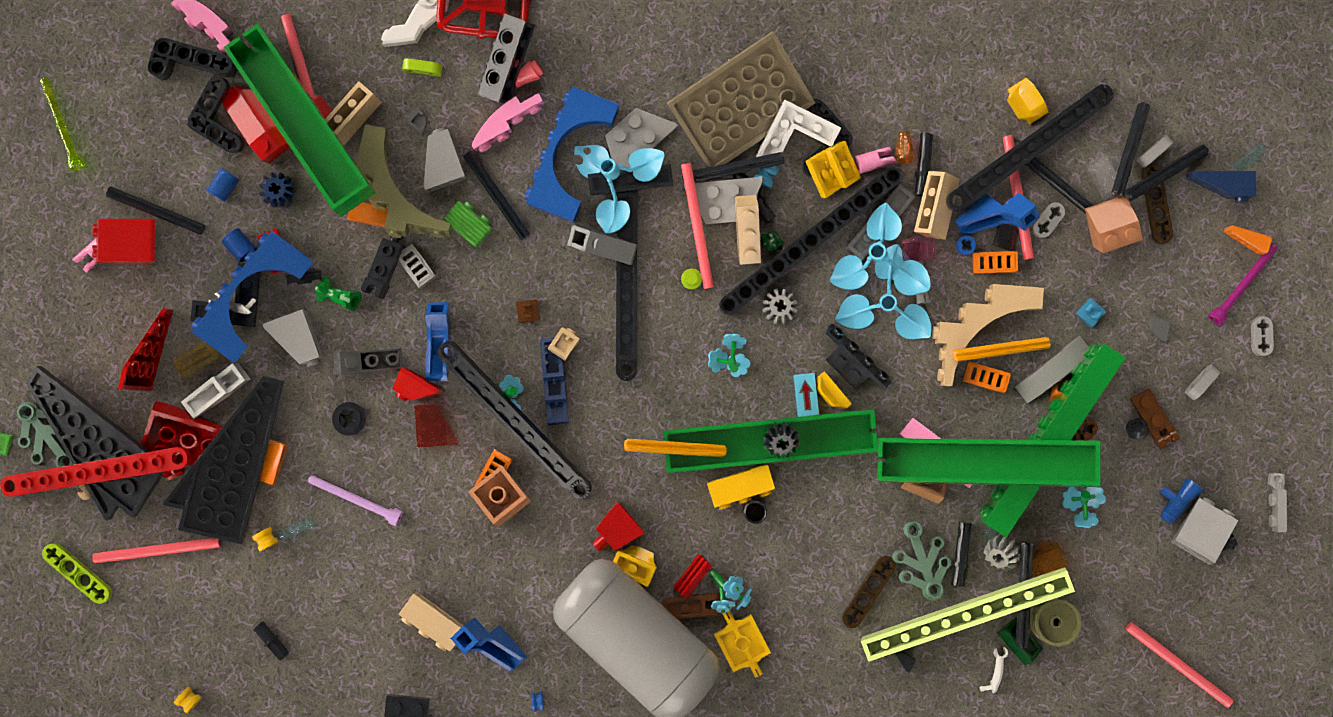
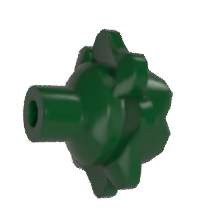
[760,231,784,252]

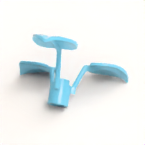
[574,145,665,234]
[830,203,930,295]
[836,244,931,339]

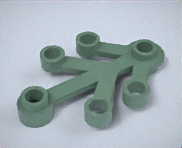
[17,402,73,467]
[892,521,951,601]

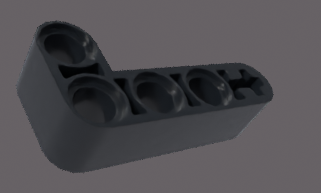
[147,38,238,80]

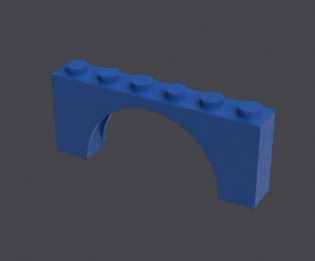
[525,86,619,223]
[191,231,313,363]

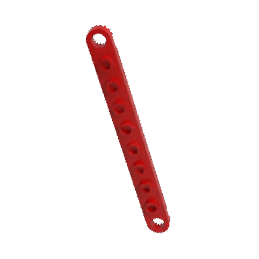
[0,447,192,497]

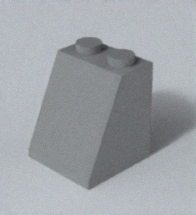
[1171,497,1238,565]

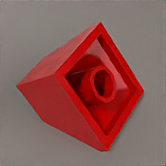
[393,367,444,402]

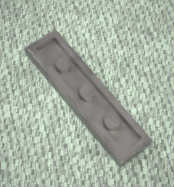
[846,184,915,261]

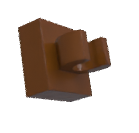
[516,299,540,323]

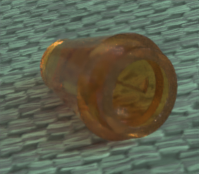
[894,131,915,164]

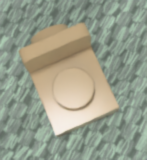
[548,327,580,361]

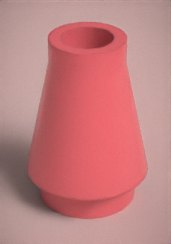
[515,60,544,88]

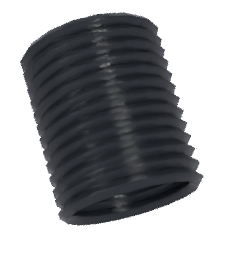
[743,500,767,524]

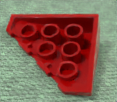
[222,86,333,164]
[118,308,173,391]
[141,400,223,481]

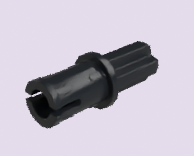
[253,621,289,661]

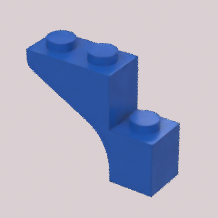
[955,193,1040,235]
[425,302,452,382]
[450,617,527,671]

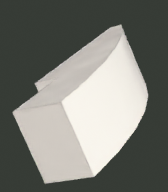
[181,363,251,419]

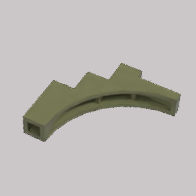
[356,124,452,238]

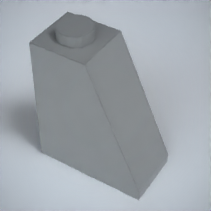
[424,128,467,193]
[263,310,324,367]

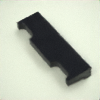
[285,271,322,286]

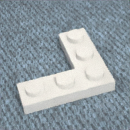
[756,99,841,157]

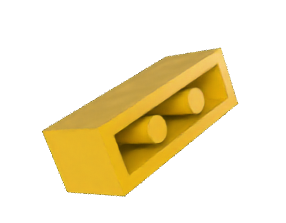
[707,464,775,510]

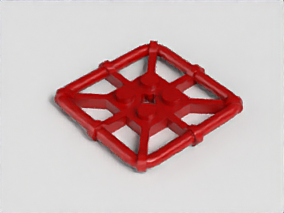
[436,0,532,41]

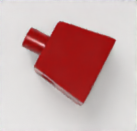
[592,502,644,552]

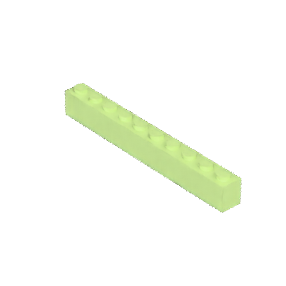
[861,567,1075,662]

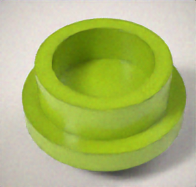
[681,268,702,290]

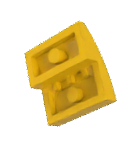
[805,141,861,198]

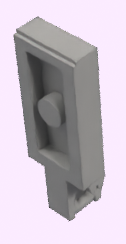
[1267,473,1287,532]

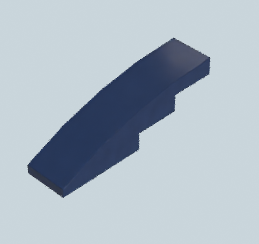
[540,337,569,425]

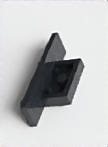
[824,324,891,390]

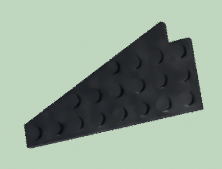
[26,366,165,521]
[163,376,285,544]

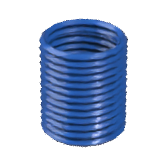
[206,168,240,202]
[222,228,257,262]

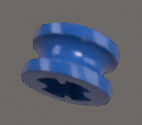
[956,235,976,255]
[531,692,544,712]

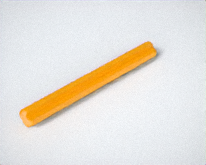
[952,337,1051,361]
[624,439,727,457]

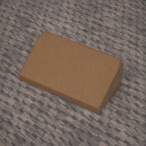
[901,483,948,504]

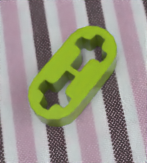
[402,59,443,77]

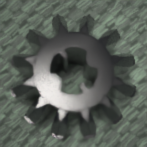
[763,421,800,459]

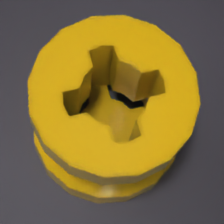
[252,527,279,552]
[174,686,202,714]

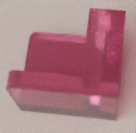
[902,237,936,261]

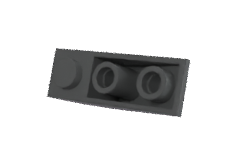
[567,225,638,265]
[333,348,403,375]

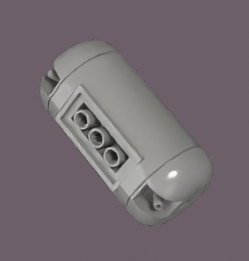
[553,559,720,717]

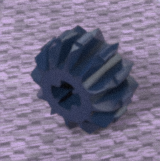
[259,172,296,208]

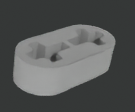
[1136,135,1174,168]
[1032,202,1065,238]
[1251,316,1274,356]
[1185,364,1220,400]

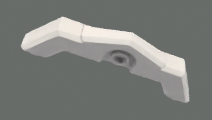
[381,0,450,47]

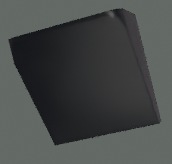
[992,224,1019,251]
[894,650,916,674]

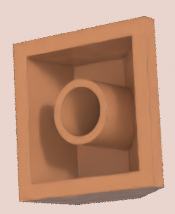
[1085,196,1143,253]
[468,465,531,528]

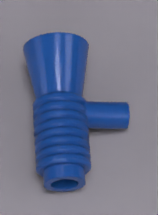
[1160,478,1203,524]

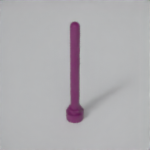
[1208,244,1278,326]

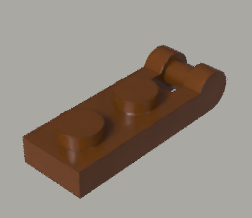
[1130,388,1180,449]
[662,592,722,619]

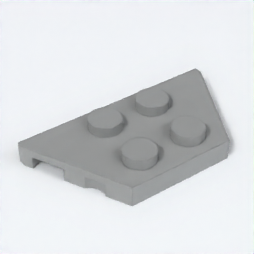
[605,108,678,170]
[684,177,764,224]

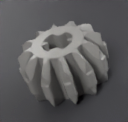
[762,289,797,324]
[983,535,1021,572]

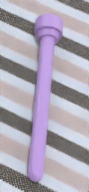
[308,476,403,526]

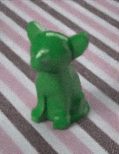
[315,276,362,311]

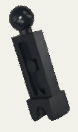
[361,236,405,299]

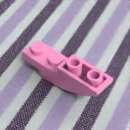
[172,0,233,55]
[472,93,544,152]

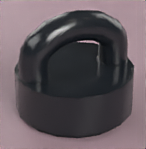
[1126,418,1149,439]

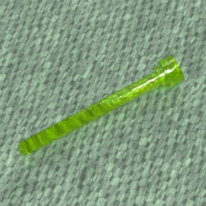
[40,77,86,171]

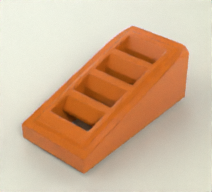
[1224,225,1272,255]
[972,251,1018,274]
[962,361,1011,394]
[474,449,514,486]

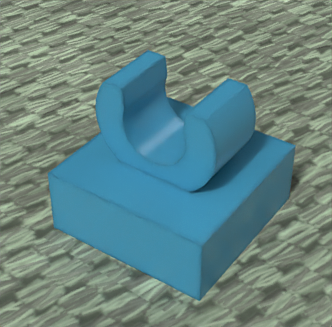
[1076,298,1106,328]

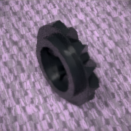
[332,402,366,436]

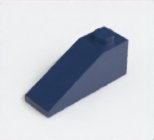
[1186,171,1256,203]

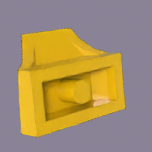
[1007,78,1049,125]
[816,372,852,409]
[613,545,657,587]

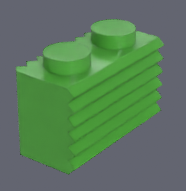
[443,201,493,248]

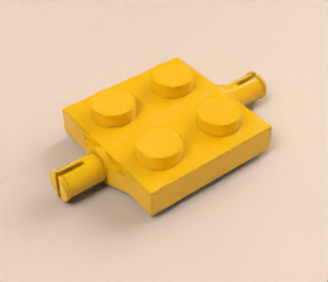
[714,610,771,678]

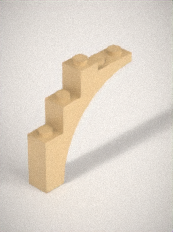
[932,284,1044,387]

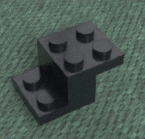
[384,694,432,717]

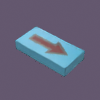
[793,373,819,417]

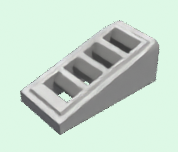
[399,244,437,289]

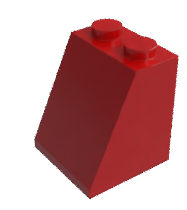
[92,219,155,265]

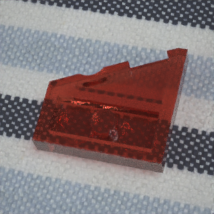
[414,404,458,448]

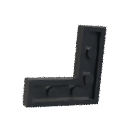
[190,262,261,327]

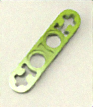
[42,543,112,604]

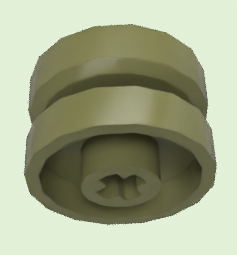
[1029,597,1082,647]

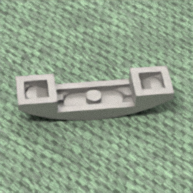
[1015,335,1089,403]

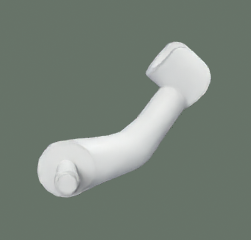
[209,293,256,314]
[979,647,1008,694]

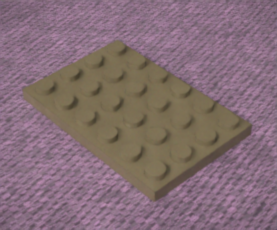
[667,32,815,167]

